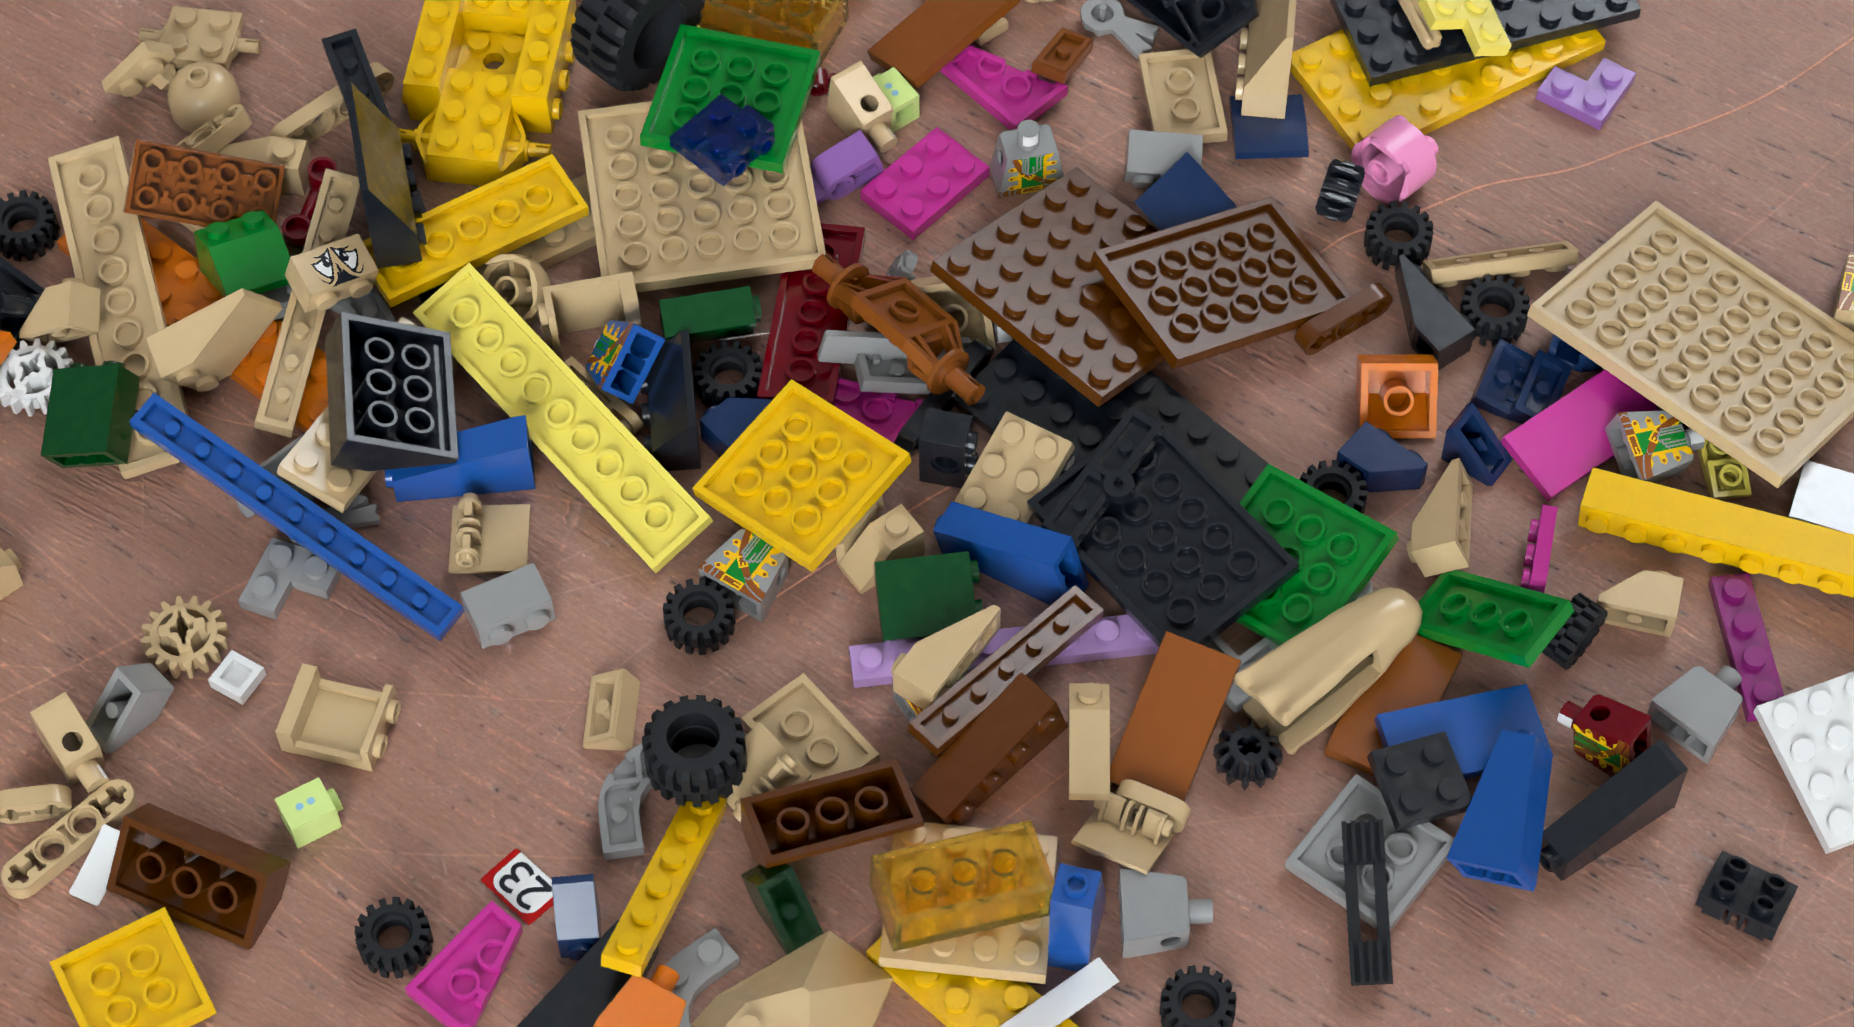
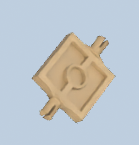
[139,6,262,71]

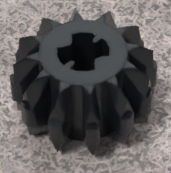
[1315,159,1365,223]
[1213,719,1283,791]

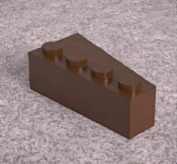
[910,672,1068,826]

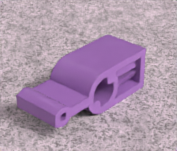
[810,130,884,205]

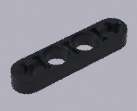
[894,338,994,457]

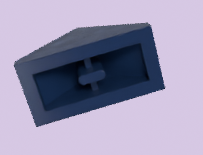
[1441,403,1513,486]

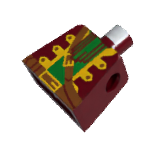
[1557,694,1652,777]

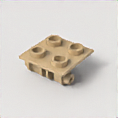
[448,493,531,574]
[720,721,813,822]
[1071,792,1175,875]

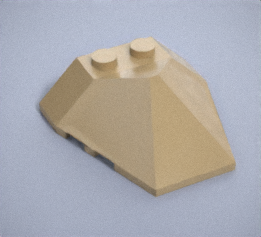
[690,930,894,1027]

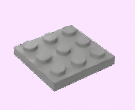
[1285,774,1455,931]

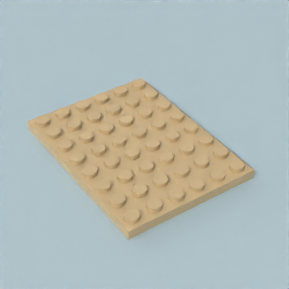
[1527,201,1854,488]

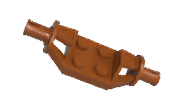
[812,253,986,406]

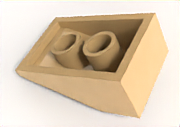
[147,288,282,392]

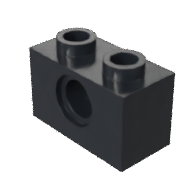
[919,408,979,488]

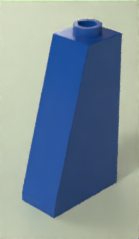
[384,415,535,502]
[933,501,1089,605]
[1447,729,1553,892]
[1047,863,1106,972]

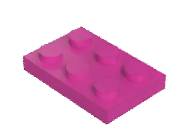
[860,127,990,240]

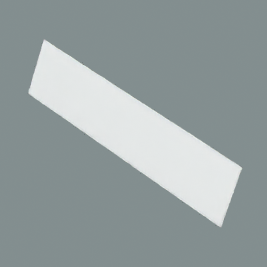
[1000,957,1120,1027]

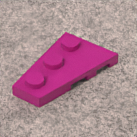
[941,45,1068,130]
[835,378,924,443]
[1520,504,1558,593]
[405,901,523,1027]

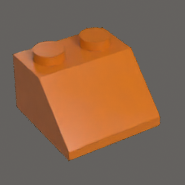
[1356,354,1438,439]

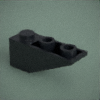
[1395,254,1475,370]

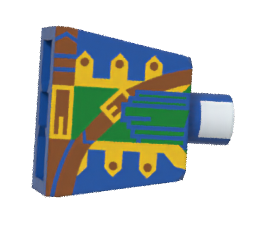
[586,320,666,404]

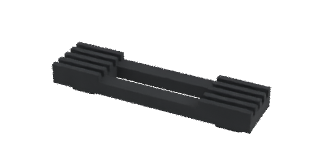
[1341,819,1393,986]

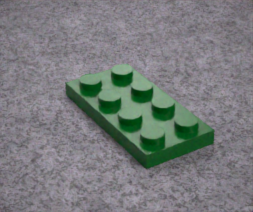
[1417,570,1574,668]

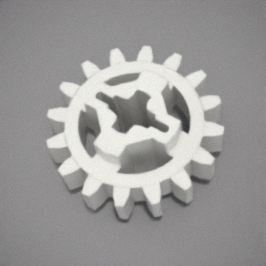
[0,338,73,417]

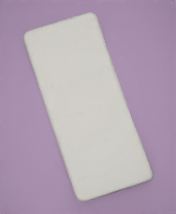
[69,825,120,906]

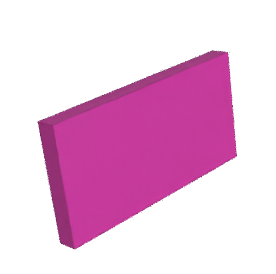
[1500,370,1660,502]

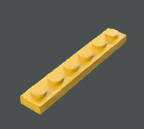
[601,797,727,978]

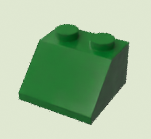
[194,210,290,298]

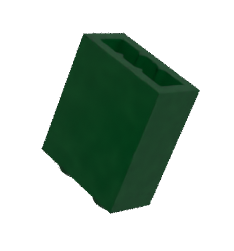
[659,286,762,343]
[40,361,140,468]
[873,551,983,642]

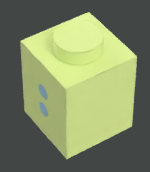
[873,67,920,132]
[274,777,343,848]

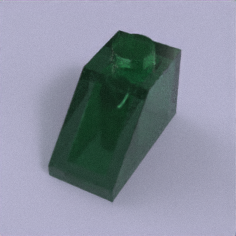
[740,863,824,954]

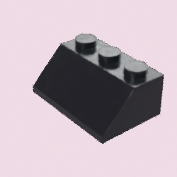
[641,331,701,471]

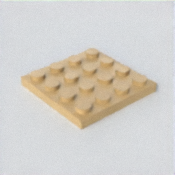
[878,822,1058,984]

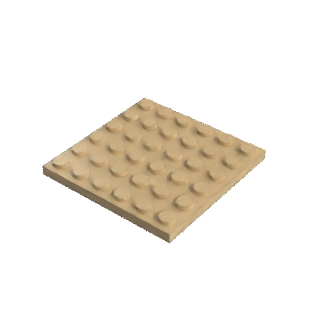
[578,101,826,293]

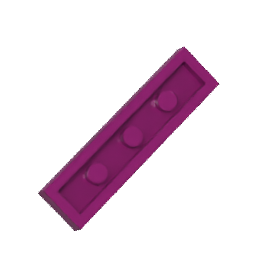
[1708,573,1784,722]

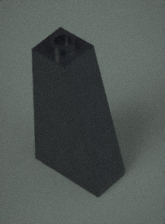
[1539,739,1688,882]
[517,920,658,1027]

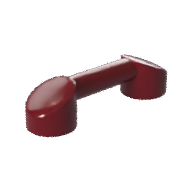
[282,157,337,245]

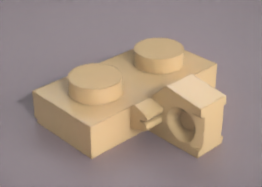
[101,39,177,97]

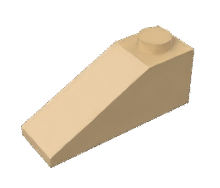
[217,136,312,196]
[1407,458,1473,577]
[891,604,1001,710]
[1068,683,1110,801]

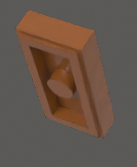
[1031,28,1094,84]

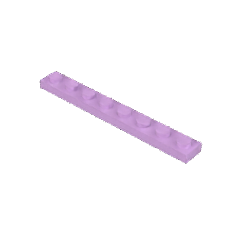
[849,614,1159,688]

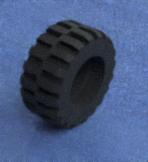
[570,0,705,91]

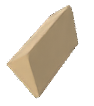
[583,668,640,751]

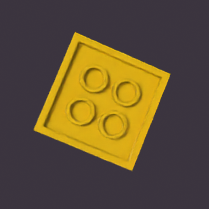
[49,907,217,1027]

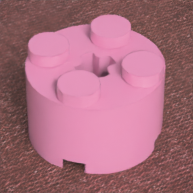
[1351,115,1439,204]

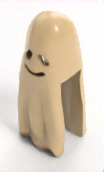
[1234,587,1423,754]

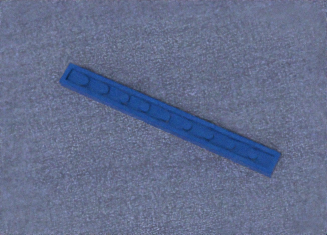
[129,393,464,641]

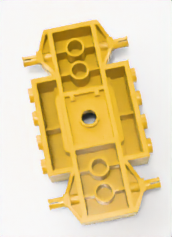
[399,0,577,186]

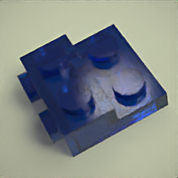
[669,94,775,186]

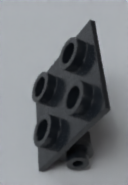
[1695,851,1798,941]

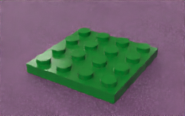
[640,24,821,173]
[1236,463,1399,646]

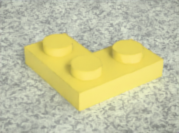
[1418,0,1512,56]

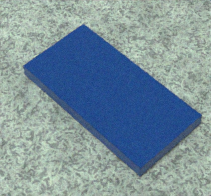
[1374,684,1553,779]

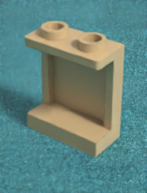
[275,663,401,772]

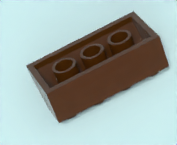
[741,758,924,868]
[106,803,291,949]

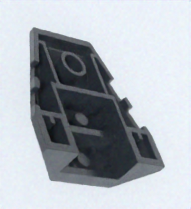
[1127,0,1259,59]

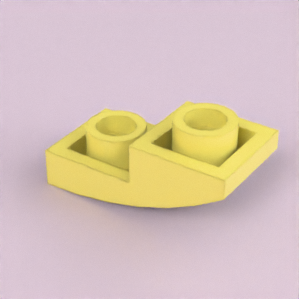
[1697,439,1752,499]

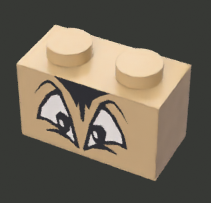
[285,234,379,313]

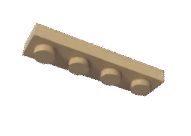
[1422,240,1579,287]

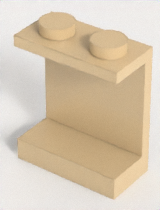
[537,271,642,359]

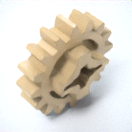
[140,596,229,679]

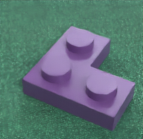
[1536,58,1636,130]

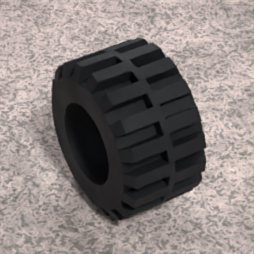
[642,695,747,807]

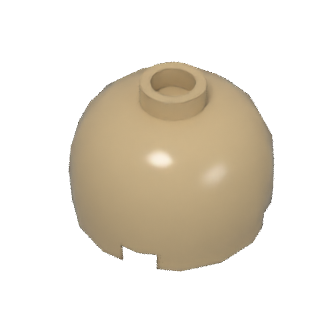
[167,61,241,133]
[482,254,551,326]

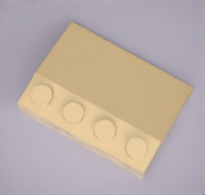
[1235,0,1297,119]

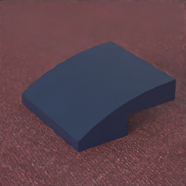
[1229,94,1309,159]
[1134,152,1237,231]
[1469,338,1572,424]

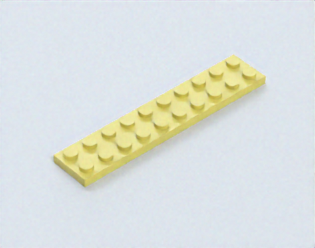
[413,263,713,574]

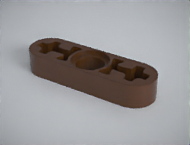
[1294,283,1393,355]

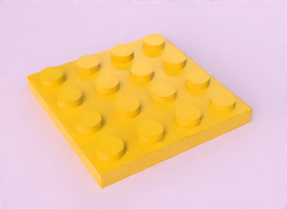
[692,379,912,573]

